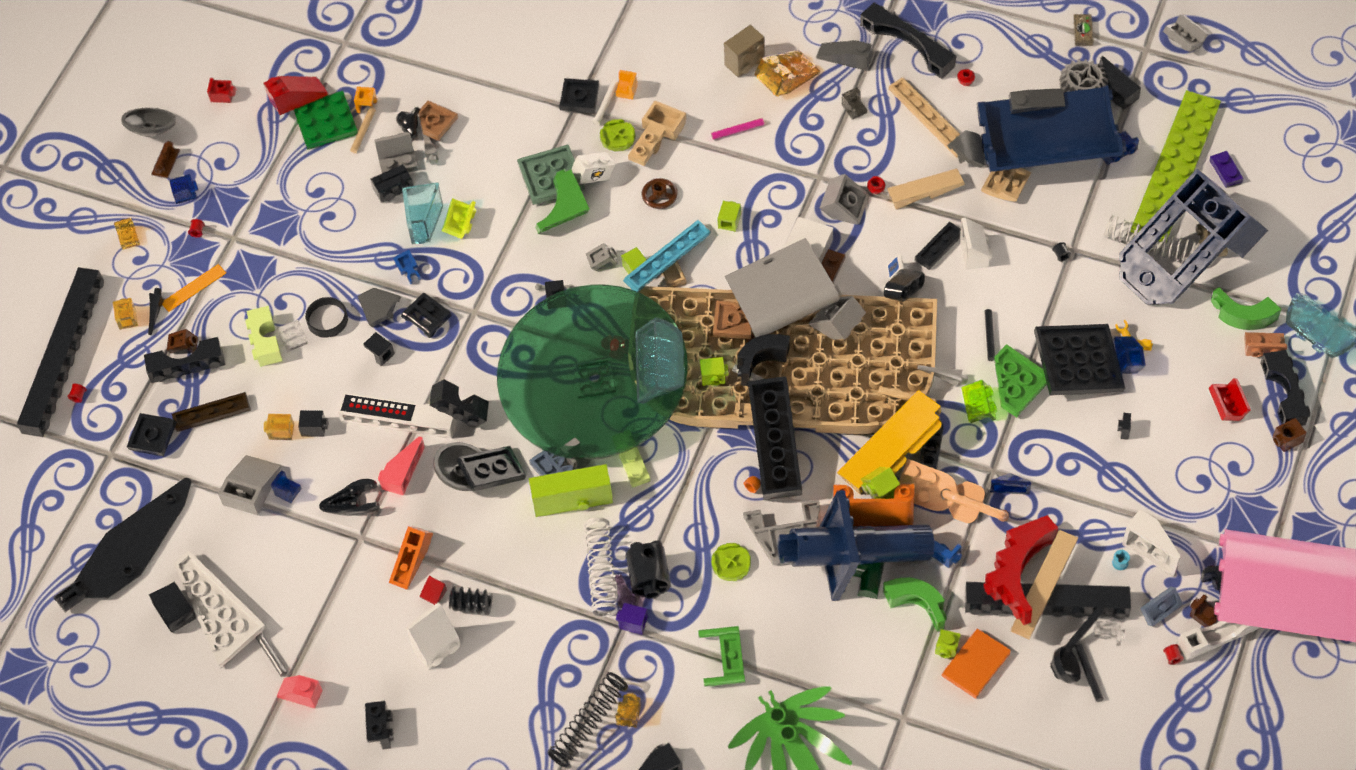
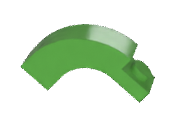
[1211,287,1281,330]
[883,577,947,632]

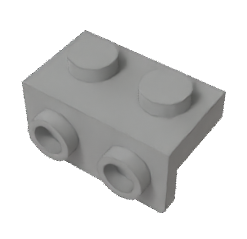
[1163,14,1208,52]

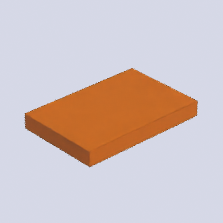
[942,628,1011,699]

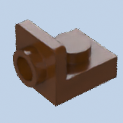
[167,329,198,354]
[1190,594,1218,628]

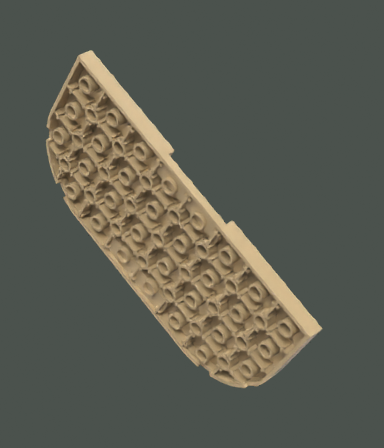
[628,286,937,434]

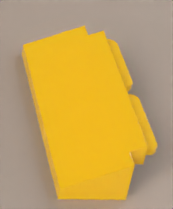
[837,390,942,494]

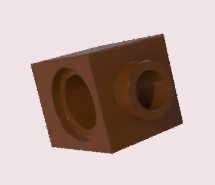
[1273,418,1307,452]

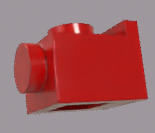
[207,77,236,103]

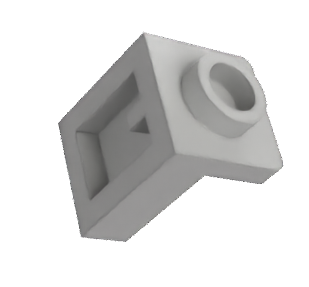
[586,243,618,271]

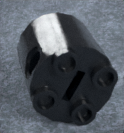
[626,541,671,599]

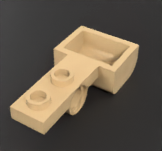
[628,100,686,166]

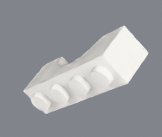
[1176,621,1259,661]

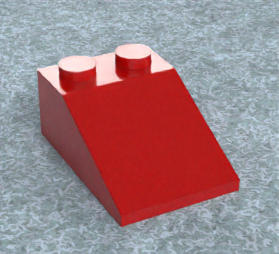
[263,76,329,115]

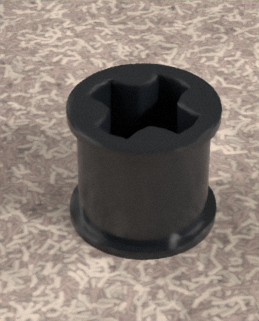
[1052,242,1071,262]

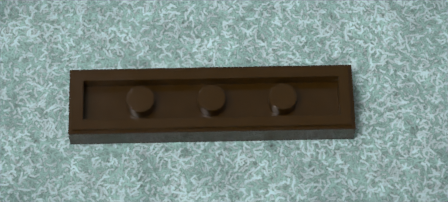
[171,392,251,432]

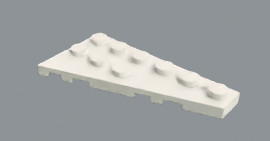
[174,551,266,669]

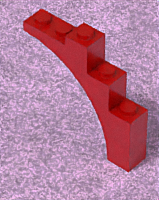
[984,515,1058,626]

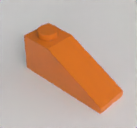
[389,526,433,590]

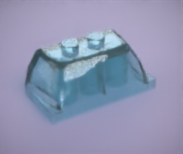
[1286,293,1356,358]
[635,317,685,404]

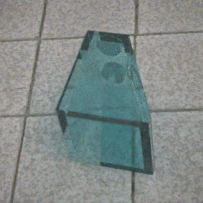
[402,182,444,245]

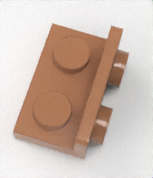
[1244,332,1287,357]

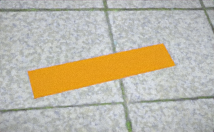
[162,264,226,312]

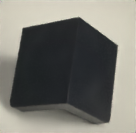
[363,332,395,366]

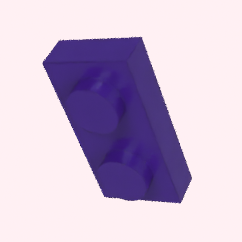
[1209,151,1243,188]

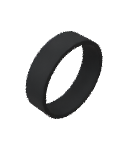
[305,297,348,338]

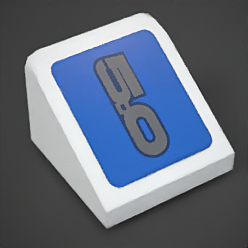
[887,254,904,280]

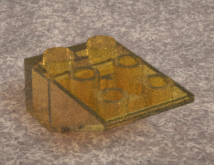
[754,50,820,96]

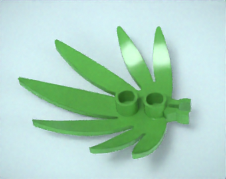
[728,686,852,770]

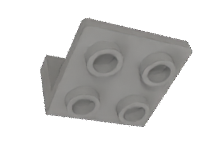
[374,132,418,173]

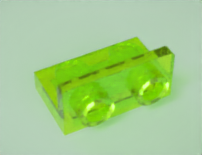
[961,380,997,423]

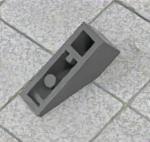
[816,40,873,71]
[1008,88,1065,114]

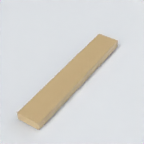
[889,77,960,158]
[1011,530,1078,640]

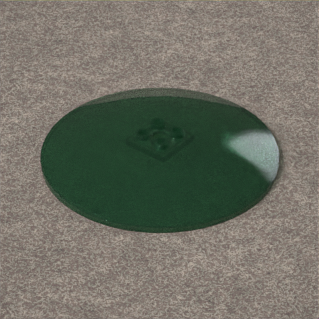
[497,284,688,460]

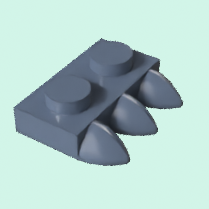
[529,447,573,476]

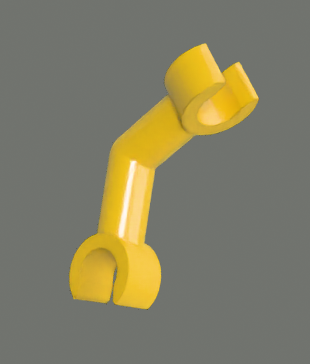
[1115,320,1153,351]

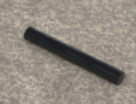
[984,309,995,361]
[1065,604,1106,650]
[1075,644,1104,702]

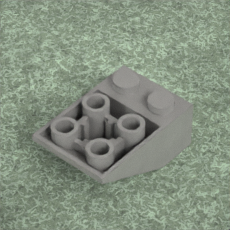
[218,455,282,515]

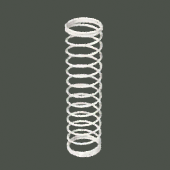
[1104,215,1200,263]
[584,517,618,617]

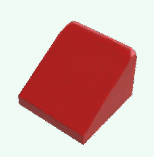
[419,576,447,605]

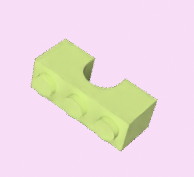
[245,306,282,367]

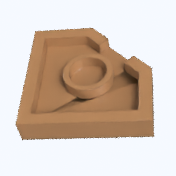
[418,100,458,141]
[713,301,752,339]

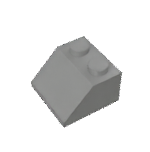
[820,174,869,225]
[809,296,866,340]

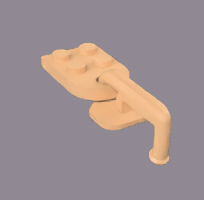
[897,459,1009,523]

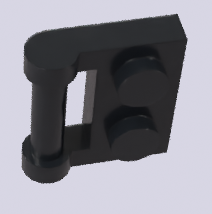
[401,292,452,338]

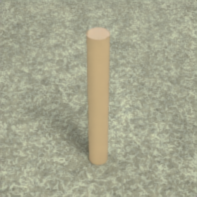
[350,107,376,153]
[878,386,937,402]

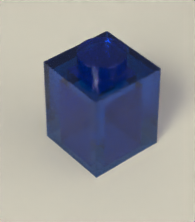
[169,174,199,204]

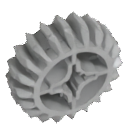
[1059,59,1108,92]

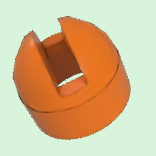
[744,476,761,493]

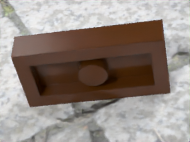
[821,249,845,283]

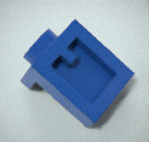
[933,540,962,568]

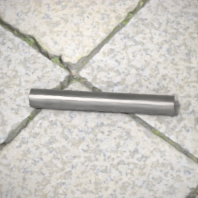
[255,632,287,677]

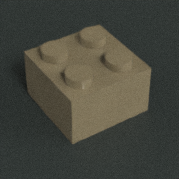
[724,24,765,78]

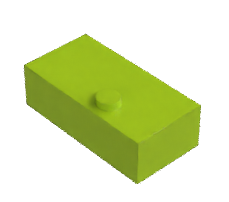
[529,464,613,517]

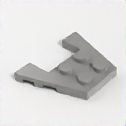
[743,500,820,565]

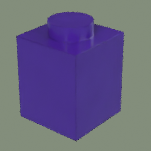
[616,603,648,635]

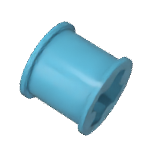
[1112,550,1130,570]

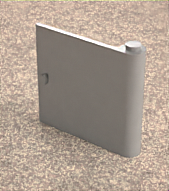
[725,238,842,337]

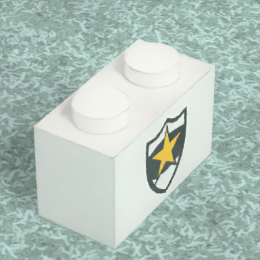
[571,152,616,184]

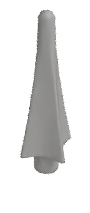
[421,128,439,165]
[918,365,968,387]

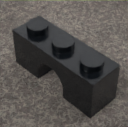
[429,379,489,428]

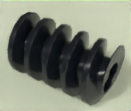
[449,586,493,615]

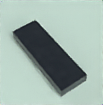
[915,221,960,270]

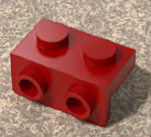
[1208,378,1251,421]

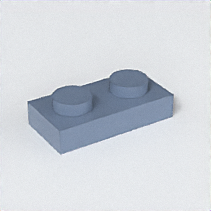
[1140,586,1183,626]

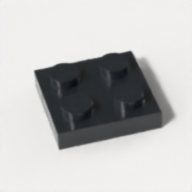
[559,78,600,113]
[126,413,177,456]

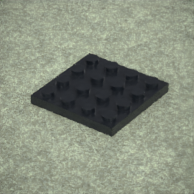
[1034,324,1126,395]

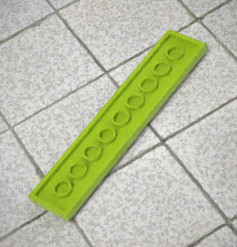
[1130,90,1221,242]

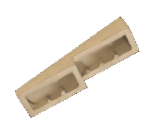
[887,168,965,210]

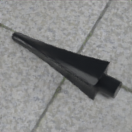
[148,288,165,335]

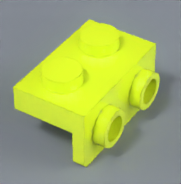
[441,198,477,239]

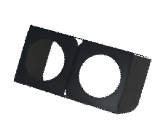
[149,582,196,633]

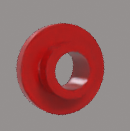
[957,69,975,86]
[867,176,885,194]

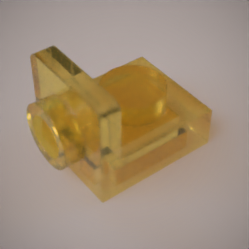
[114,218,140,250]

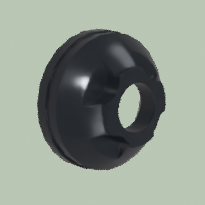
[1050,646,1081,684]

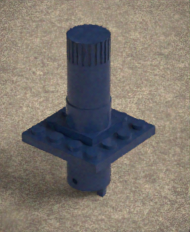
[777,490,934,601]

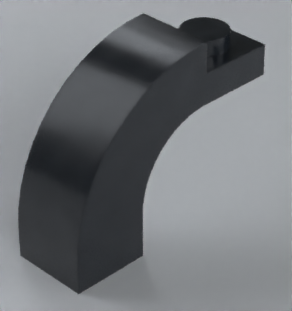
[737,334,790,386]

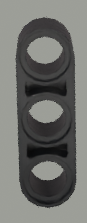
[884,269,925,302]
[920,421,944,470]

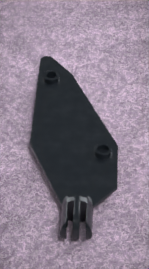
[53,478,192,612]

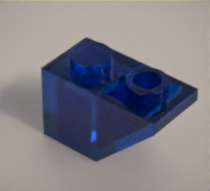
[1114,336,1146,374]

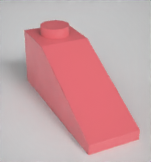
[378,437,425,496]

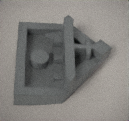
[947,130,985,168]
[358,288,401,328]

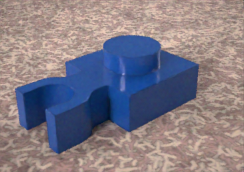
[393,250,421,285]

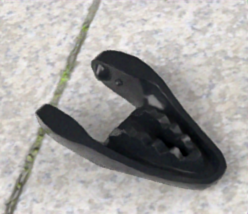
[319,479,380,514]

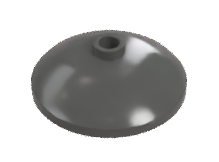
[121,108,176,137]
[433,442,482,491]

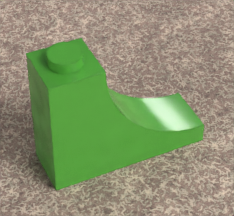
[535,169,590,234]

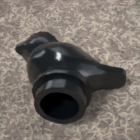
[396,107,420,139]

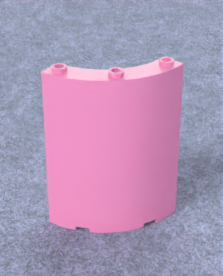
[1214,529,1356,642]

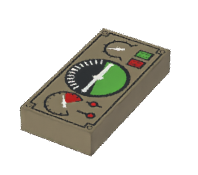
[1073,14,1093,46]

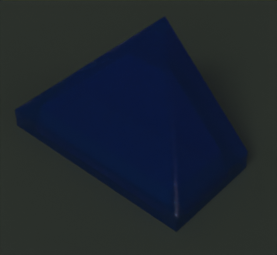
[990,473,1031,495]

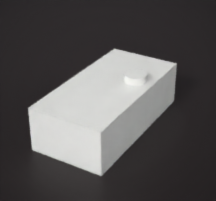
[784,217,833,263]

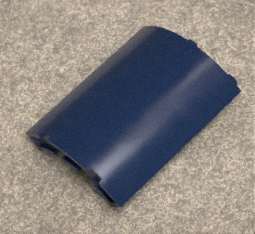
[976,86,1126,172]

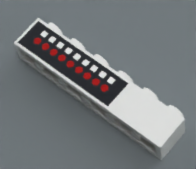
[338,393,457,439]

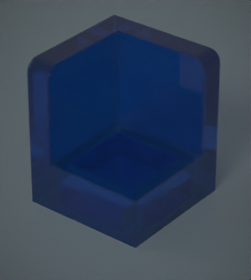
[271,470,302,503]

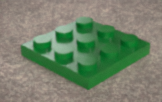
[293,90,358,150]

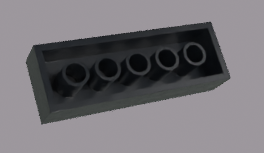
[748,376,802,500]

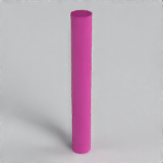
[711,118,764,140]

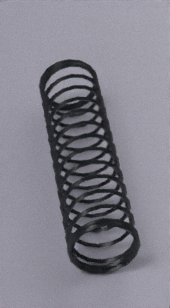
[547,672,628,768]

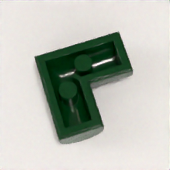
[853,562,885,599]

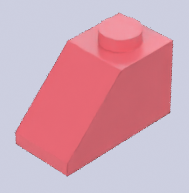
[277,675,323,709]

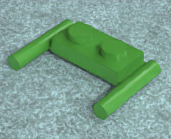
[698,626,745,687]

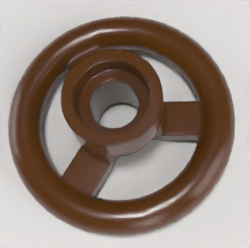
[641,178,678,209]

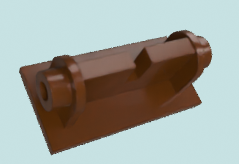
[151,141,180,178]

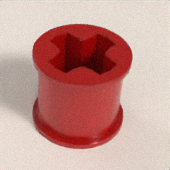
[188,219,205,238]
[67,383,87,403]
[1163,644,1184,665]

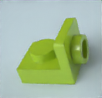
[935,629,961,659]

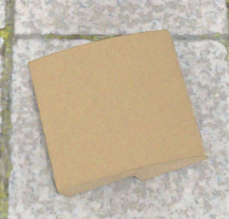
[981,168,1031,201]

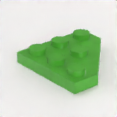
[994,344,1047,418]

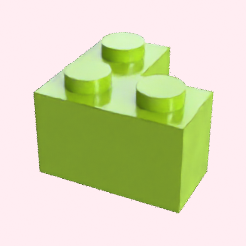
[861,467,900,499]

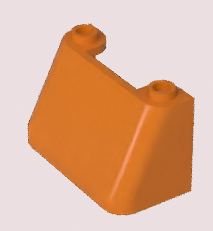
[833,484,914,526]

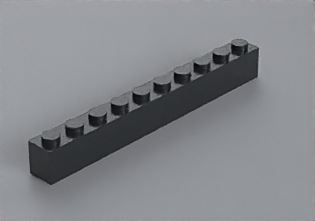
[17,267,104,437]

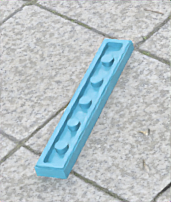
[623,220,711,294]

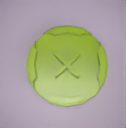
[600,119,636,151]
[711,543,751,581]

